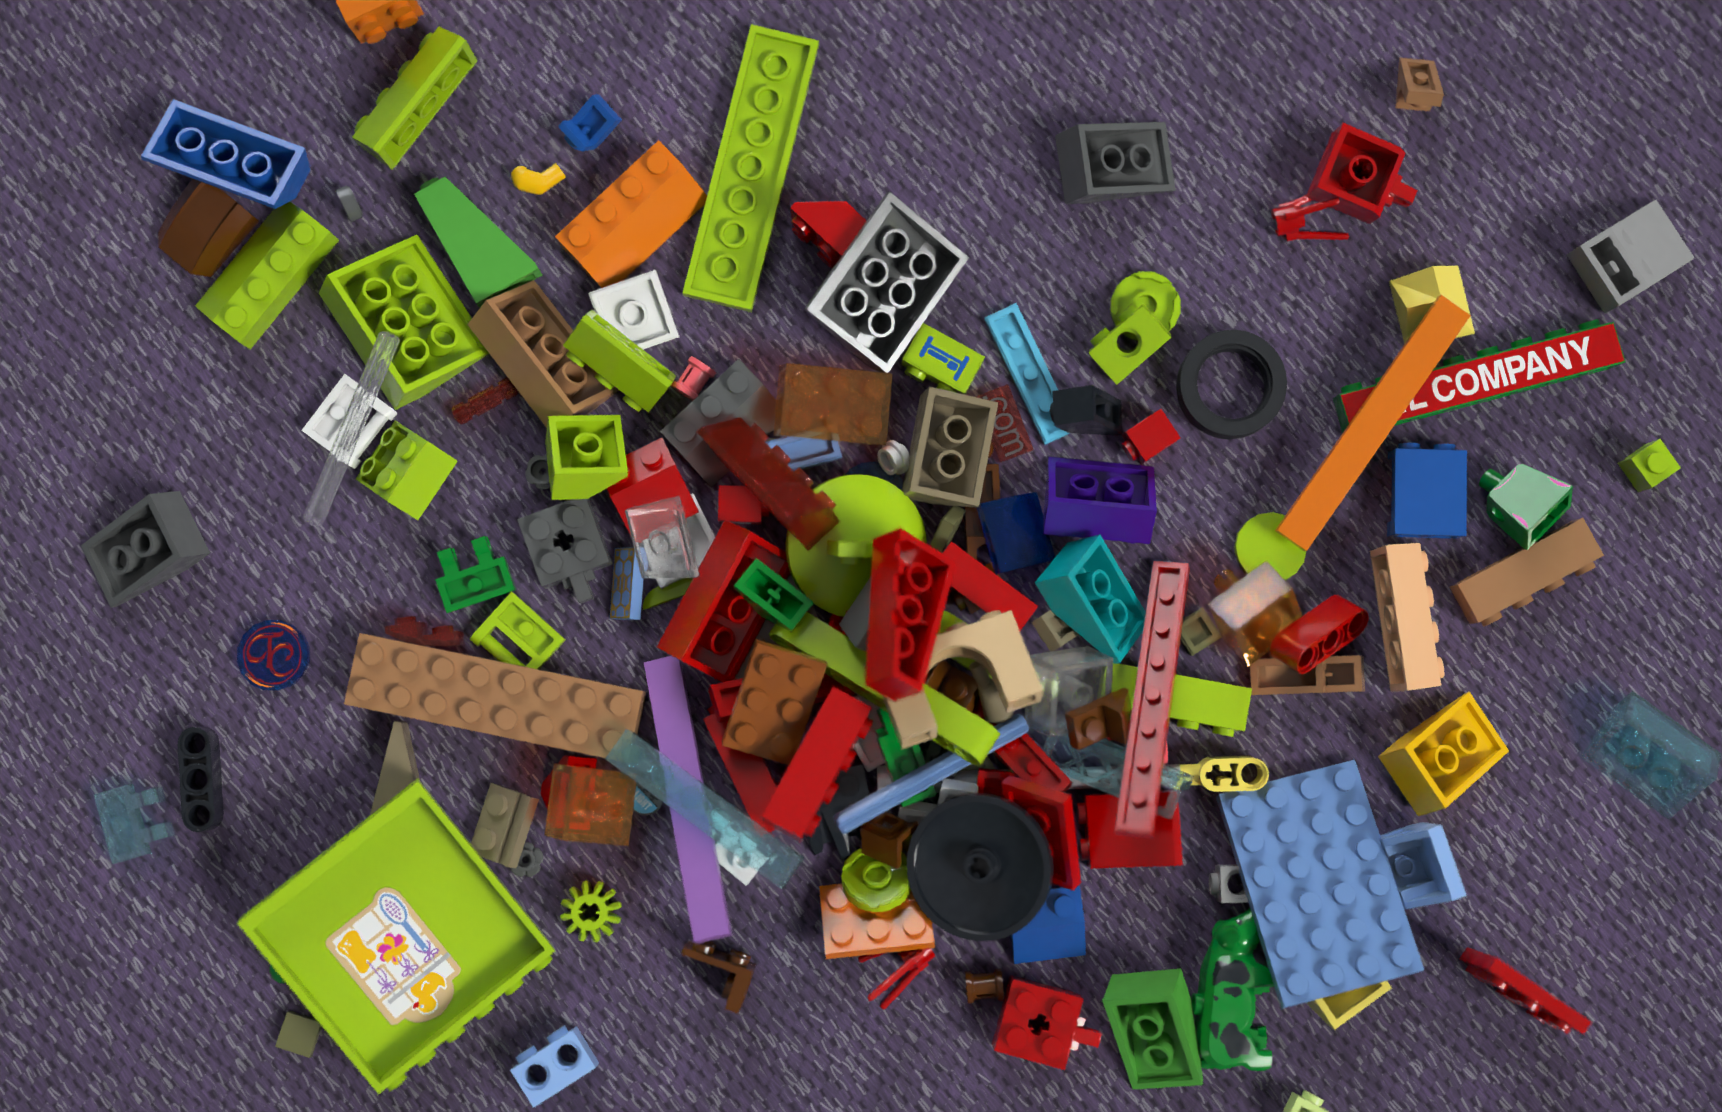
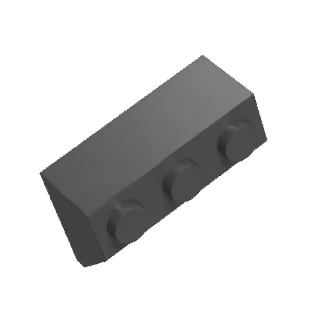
[660,359,789,488]

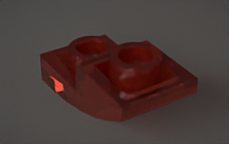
[384,616,465,647]

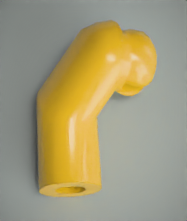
[511,163,566,195]

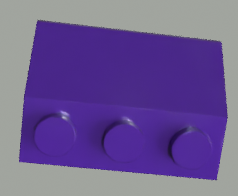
[1043,457,1157,544]

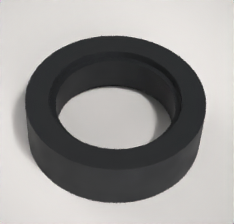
[1176,330,1287,439]

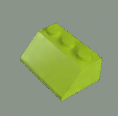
[563,310,676,412]

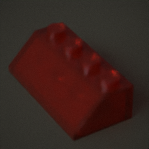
[696,417,840,551]

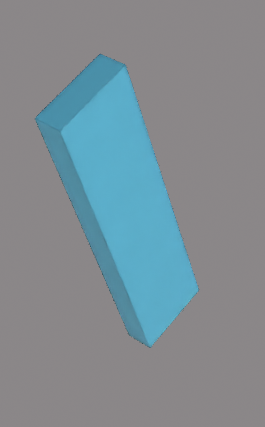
[984,303,1070,446]

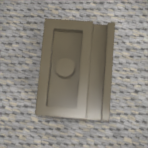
[471,783,539,869]

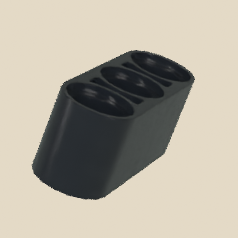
[177,727,224,832]

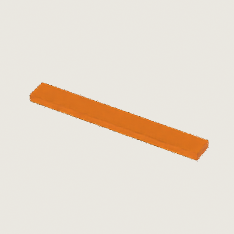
[1275,295,1471,551]

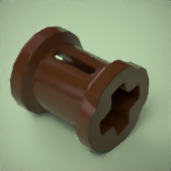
[965,968,1004,1003]

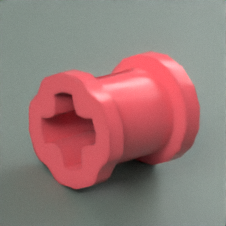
[671,356,716,401]

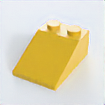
[1378,692,1509,816]

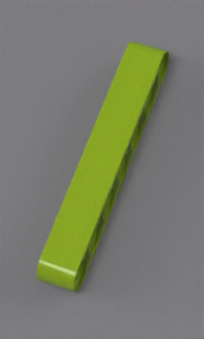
[768,612,1000,766]

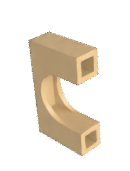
[882,611,1043,749]

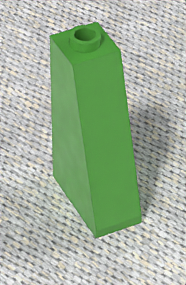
[414,177,542,308]

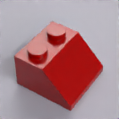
[607,437,699,544]

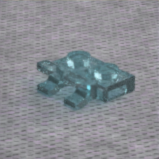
[94,784,175,864]

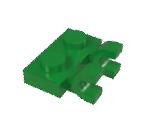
[435,536,516,613]

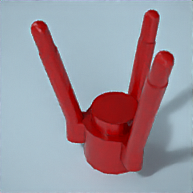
[1271,194,1349,242]
[858,948,936,1009]

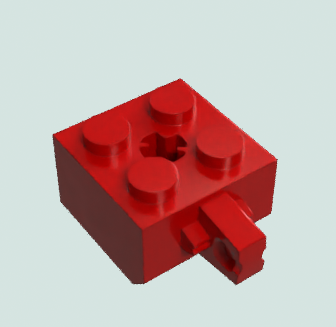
[1306,123,1418,224]
[992,975,1102,1070]

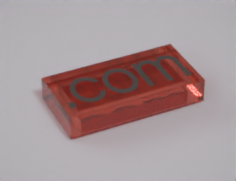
[975,384,1034,463]

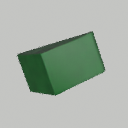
[734,558,814,632]

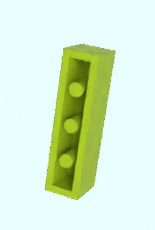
[1100,662,1252,737]

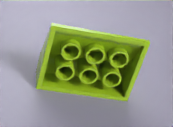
[319,235,489,410]

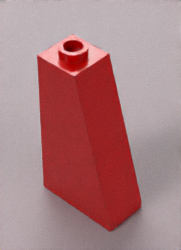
[703,706,778,837]

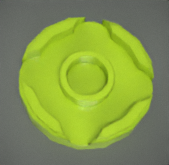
[1110,271,1181,341]
[1234,512,1306,584]
[841,848,911,912]

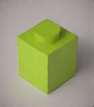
[1618,439,1681,492]

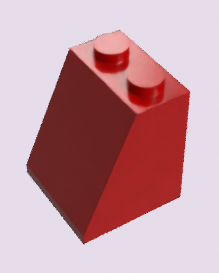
[1077,789,1183,869]

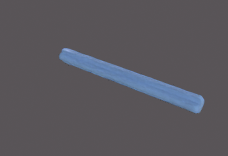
[833,714,1029,834]

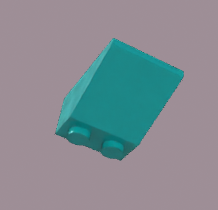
[1035,534,1146,664]

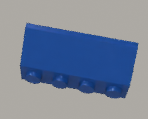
[141,99,311,209]

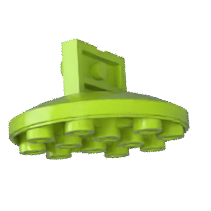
[786,474,927,617]

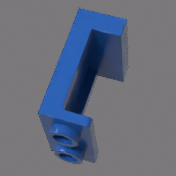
[1387,443,1467,539]

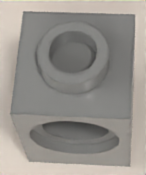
[1209,864,1249,903]

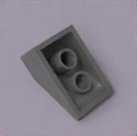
[1055,122,1176,204]
[81,491,210,608]

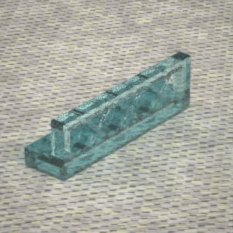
[1043,722,1194,819]

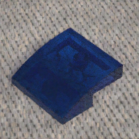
[976,492,1055,575]

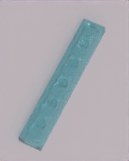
[605,729,805,889]

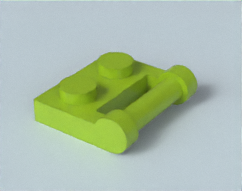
[470,591,566,669]

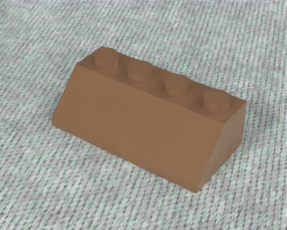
[467,280,619,428]

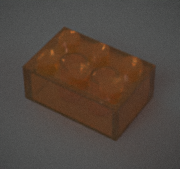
[773,363,892,446]

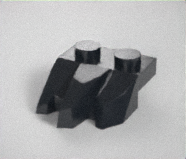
[805,764,869,861]

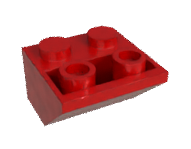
[790,201,867,268]

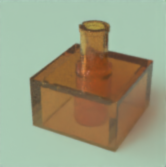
[1208,561,1302,667]
[544,763,638,846]

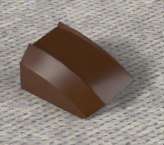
[158,179,259,277]

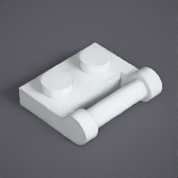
[302,374,398,469]

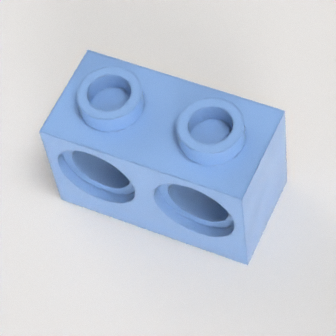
[510,1026,599,1108]

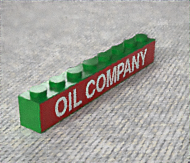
[1333,319,1625,433]

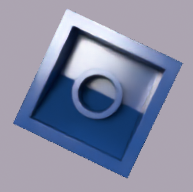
[1010,885,1086,964]

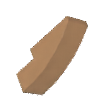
[1250,655,1365,695]

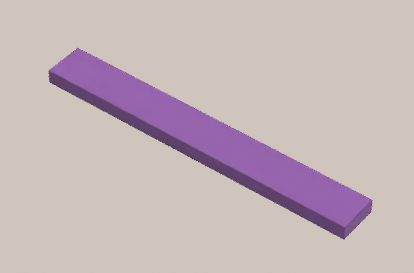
[644,656,732,944]

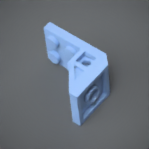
[1380,822,1467,909]

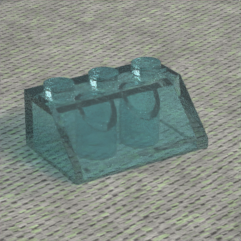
[1580,691,1722,819]

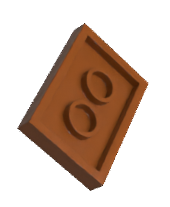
[722,639,827,765]

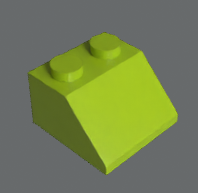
[545,415,628,500]

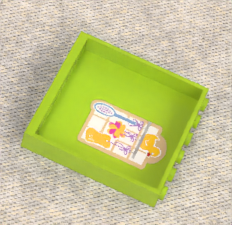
[237,778,555,1094]

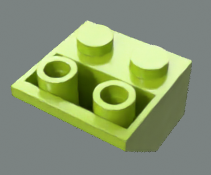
[356,421,458,520]

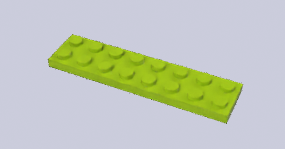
[683,24,819,312]

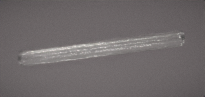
[303,331,400,527]

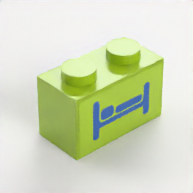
[901,323,985,395]

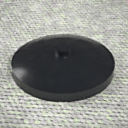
[907,793,1054,941]

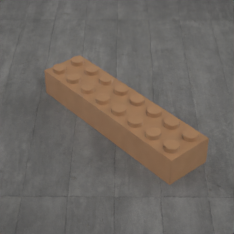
[344,633,647,763]

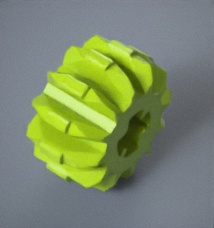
[560,880,622,942]

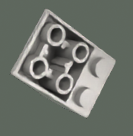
[1567,200,1694,314]

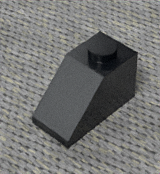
[1050,385,1123,436]

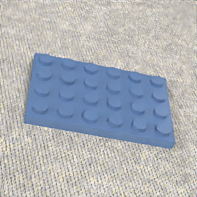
[1216,760,1424,1009]

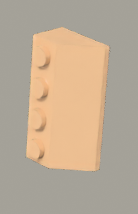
[1370,543,1444,692]

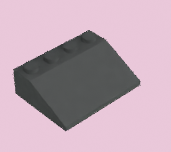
[805,192,969,373]

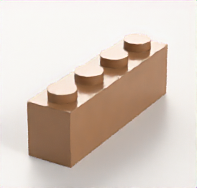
[1450,518,1604,627]

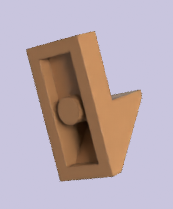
[1395,58,1444,111]

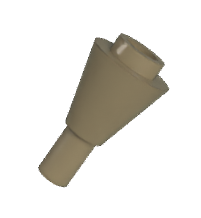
[969,661,1015,724]

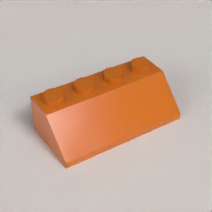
[555,140,707,288]

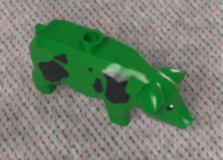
[1191,907,1274,1071]

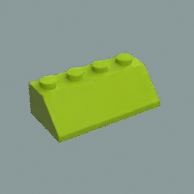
[352,27,478,170]
[195,202,339,350]

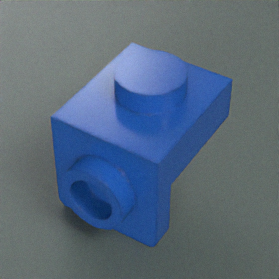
[558,94,622,151]

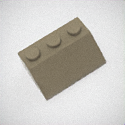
[902,387,998,507]

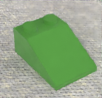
[1103,969,1203,1090]

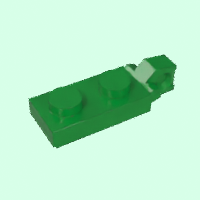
[875,708,937,808]

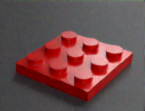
[1459,947,1592,1035]

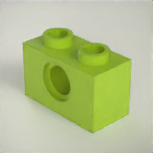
[1088,303,1171,385]

